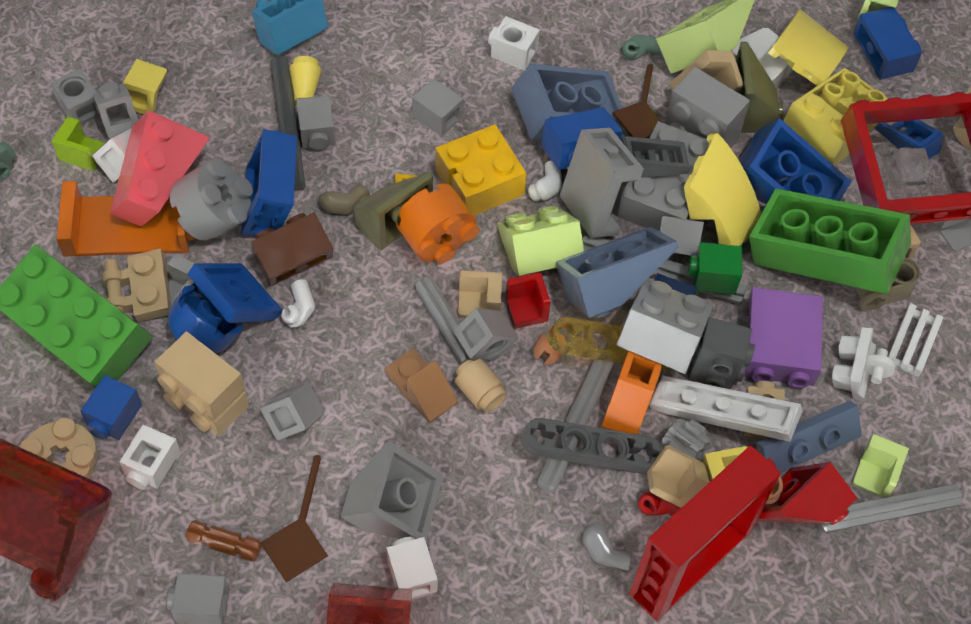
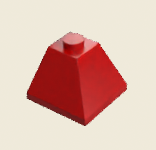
[757,462,858,525]

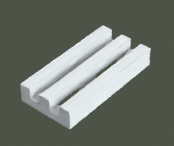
[888,303,943,377]

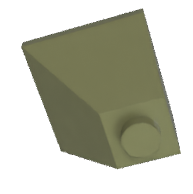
[736,42,784,133]
[354,172,433,250]

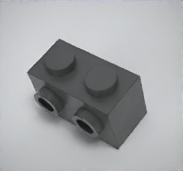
[688,317,755,389]

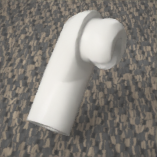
[528,160,562,202]

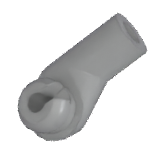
[583,523,632,571]

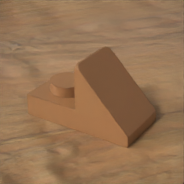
[384,348,458,423]

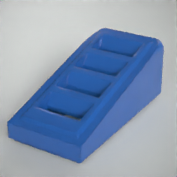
[875,120,943,166]

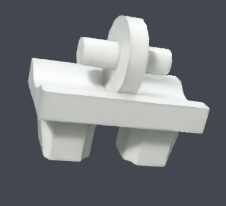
[832,327,896,402]

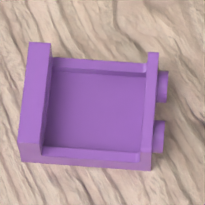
[743,287,823,388]

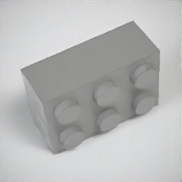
[617,121,709,231]

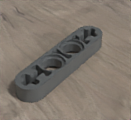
[520,418,663,474]

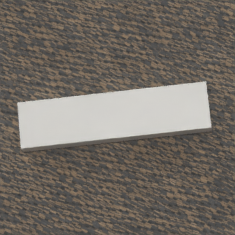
[649,375,802,442]

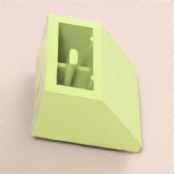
[497,206,584,276]

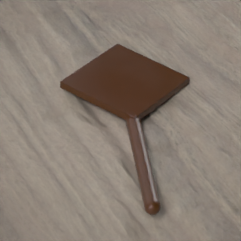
[612,63,663,138]
[261,455,328,583]

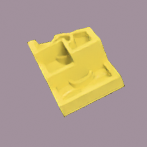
[768,9,848,86]
[684,133,761,246]

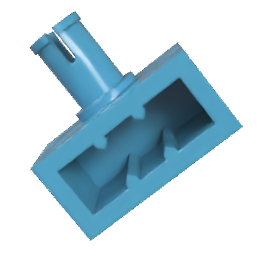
[251,0,328,55]

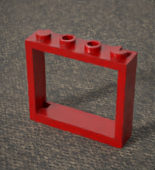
[841,92,971,225]
[629,445,781,622]

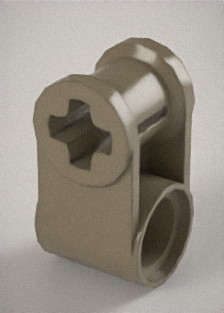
[851,258,921,311]

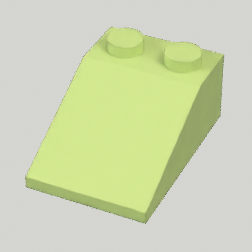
[656,0,755,73]

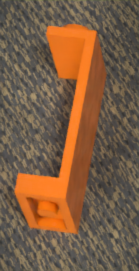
[56,181,196,257]

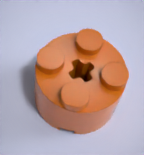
[396,183,480,265]

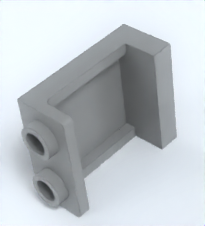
[560,128,644,238]

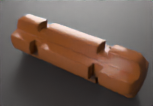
[186,520,262,562]

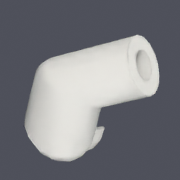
[281,279,315,328]

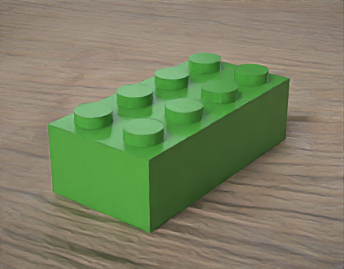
[749,188,911,294]
[0,244,154,387]

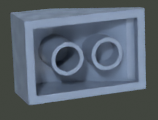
[511,64,623,141]
[556,226,679,318]

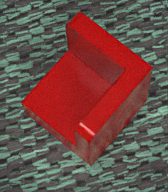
[505,272,551,329]

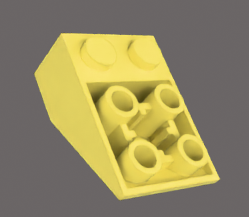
[784,68,888,166]

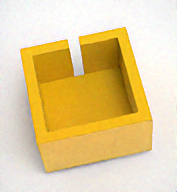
[435,124,527,215]

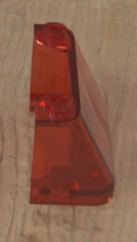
[0,439,112,601]

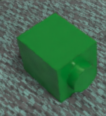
[688,242,742,295]

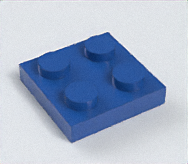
[188,263,283,323]

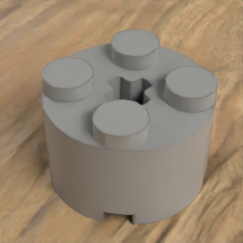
[170,158,253,240]

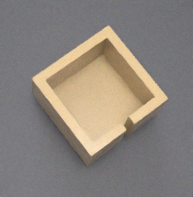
[154,331,249,437]

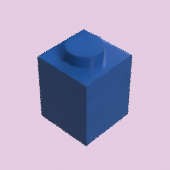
[80,375,142,441]

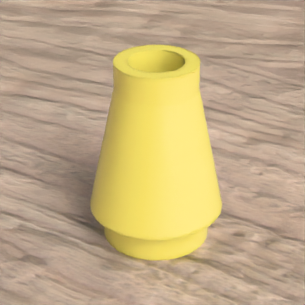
[289,56,322,105]

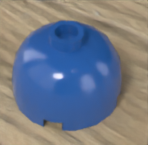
[168,285,243,354]

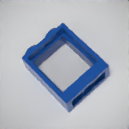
[241,129,297,237]

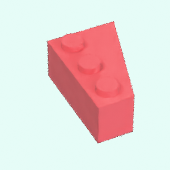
[110,110,210,227]

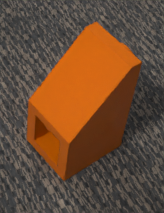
[601,350,663,435]

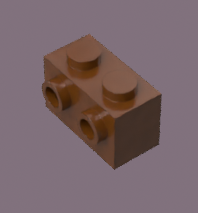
[251,212,334,287]

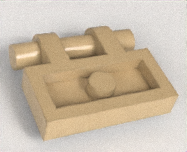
[102,248,172,323]

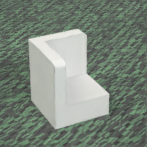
[92,129,131,183]

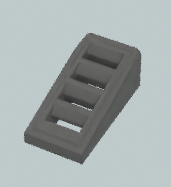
[620,136,690,177]

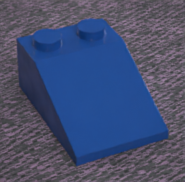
[739,118,851,205]

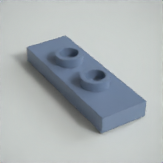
[756,400,862,473]

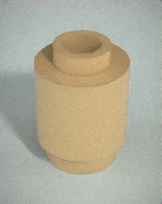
[455,359,508,413]

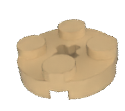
[19,418,98,494]

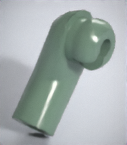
[621,34,662,60]

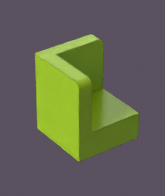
[51,116,106,171]

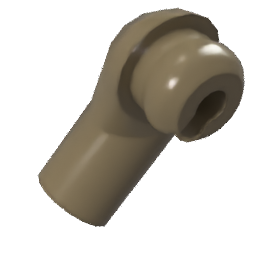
[318,183,370,215]

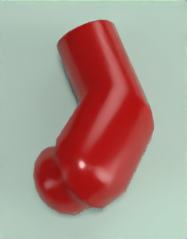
[638,491,681,516]

